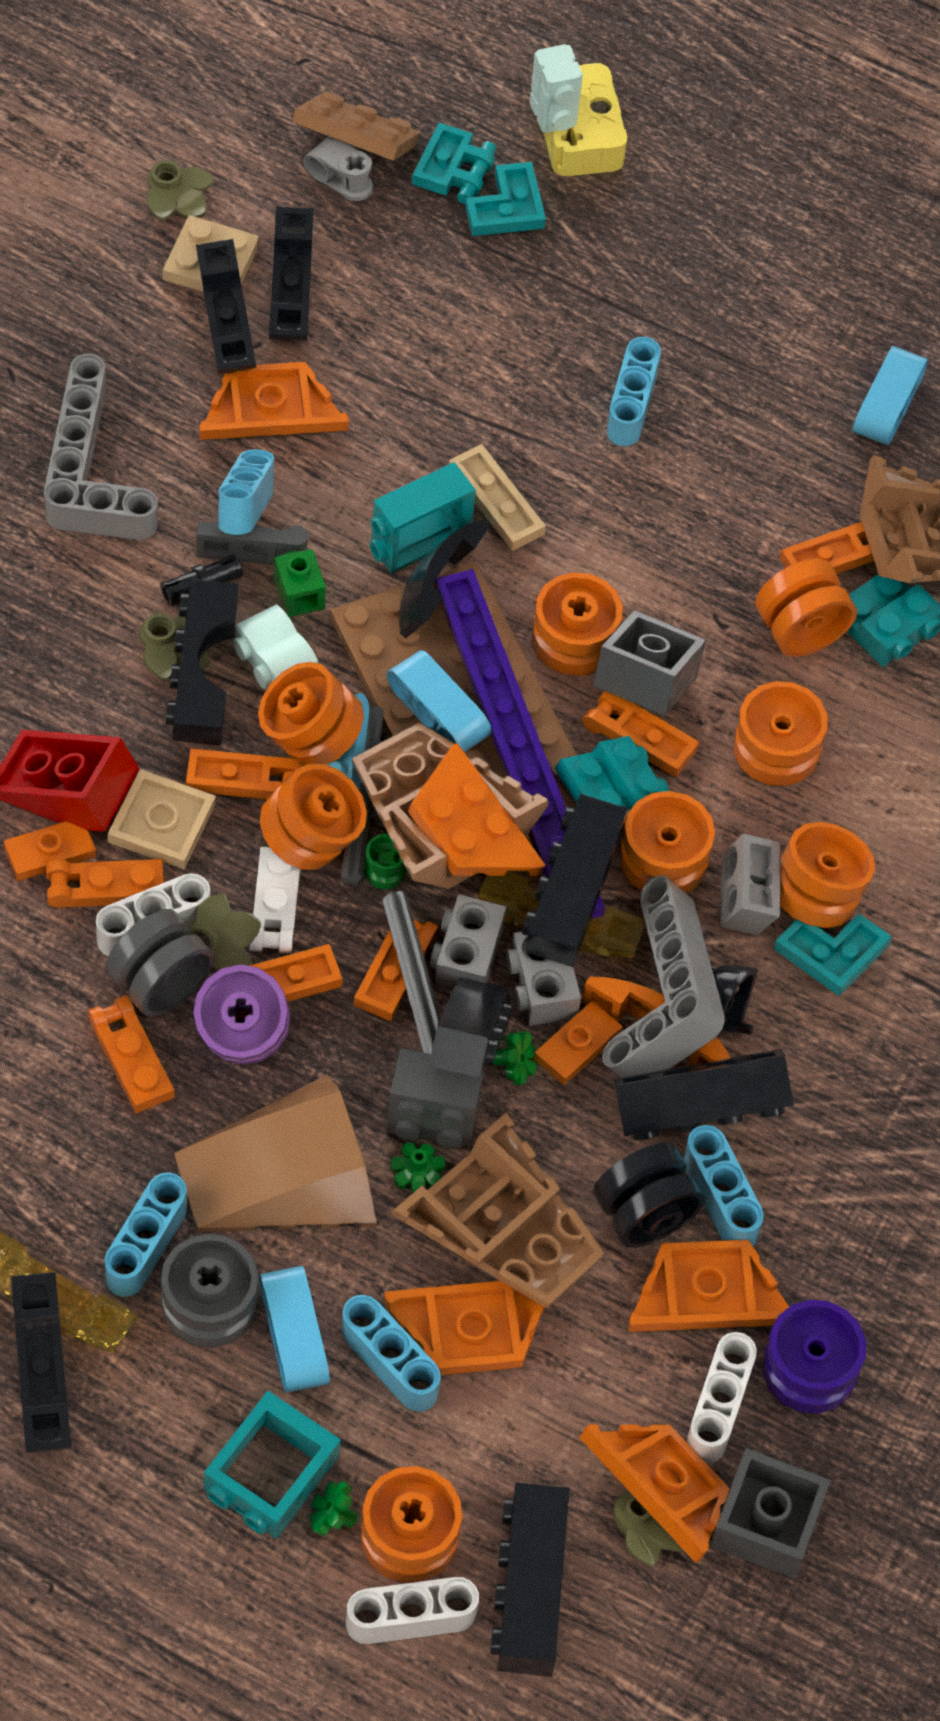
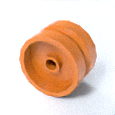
[754,558,858,657]
[532,572,623,676]
[258,662,364,766]
[734,681,828,786]
[259,764,367,870]
[619,791,715,893]
[780,822,876,928]
[360,1466,463,1583]

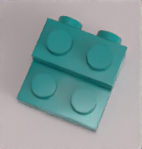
[847,574,940,667]
[554,736,669,824]

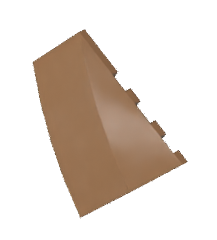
[860,455,940,583]
[352,723,549,889]
[174,1075,377,1232]
[391,1112,605,1308]

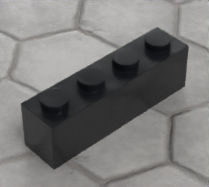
[522,794,628,967]
[429,977,513,1078]
[614,1049,794,1140]
[490,1482,570,1677]

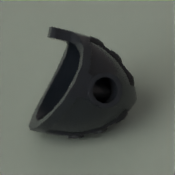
[712,964,758,1035]

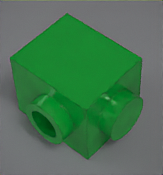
[274,549,326,617]

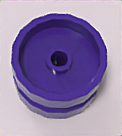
[763,1300,866,1414]

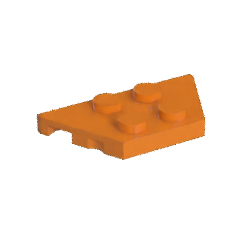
[199,362,349,440]
[408,743,546,876]
[628,1240,789,1332]
[384,1281,544,1375]
[579,1424,730,1563]

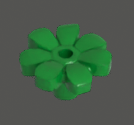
[494,1031,537,1085]
[390,1143,445,1193]
[310,1480,358,1536]

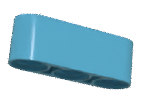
[607,337,661,446]
[852,346,928,446]
[218,449,274,535]
[386,650,492,753]
[684,1125,764,1246]
[104,1173,187,1297]
[259,1266,330,1393]
[341,1295,441,1412]

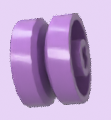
[193,965,291,1065]

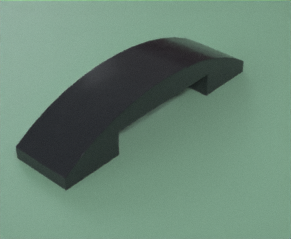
[269,207,314,341]
[196,239,256,374]
[399,519,491,639]
[11,1272,71,1454]

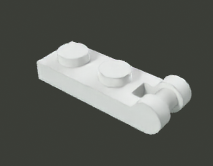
[250,847,300,954]

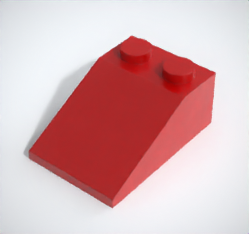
[0,729,140,832]

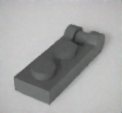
[196,522,308,565]

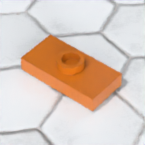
[4,821,96,882]
[534,1000,623,1086]

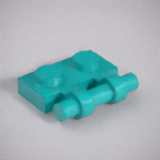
[412,122,497,204]

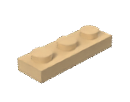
[449,444,546,551]

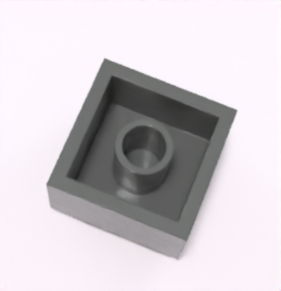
[593,610,706,716]
[387,1048,484,1148]
[710,1448,831,1579]

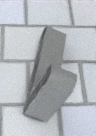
[44,353,158,540]
[602,875,725,1078]

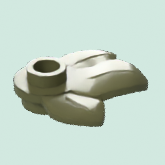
[146,160,215,220]
[140,613,209,680]
[189,894,261,971]
[613,1492,685,1567]

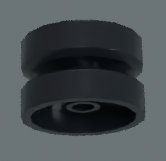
[593,1143,706,1248]

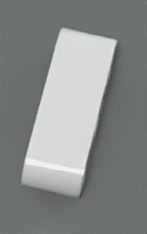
[96,873,210,956]
[687,1332,757,1464]
[346,1577,479,1644]

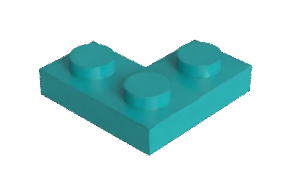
[465,162,546,236]
[774,913,892,996]

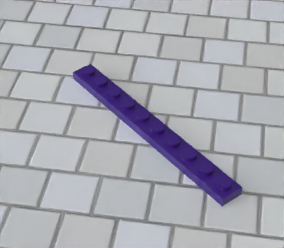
[435,569,605,919]

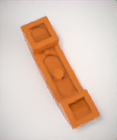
[582,976,730,1066]

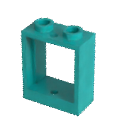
[369,462,476,574]
[204,1391,341,1539]

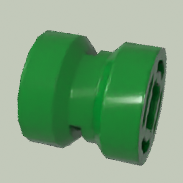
[365,833,406,890]

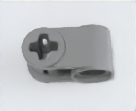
[303,136,373,201]

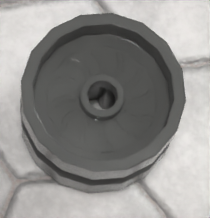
[105,909,215,1017]
[161,1234,259,1348]

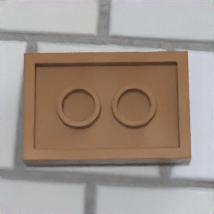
[292,92,421,161]

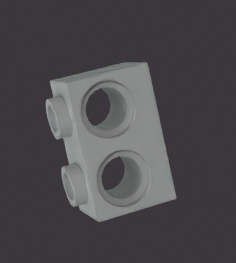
[720,834,780,936]
[430,894,506,989]
[506,932,581,1026]

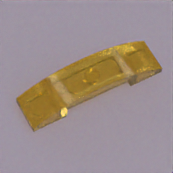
[477,871,646,958]
[0,1231,138,1353]

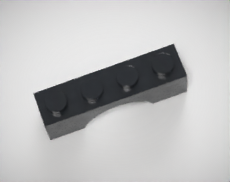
[166,579,239,746]

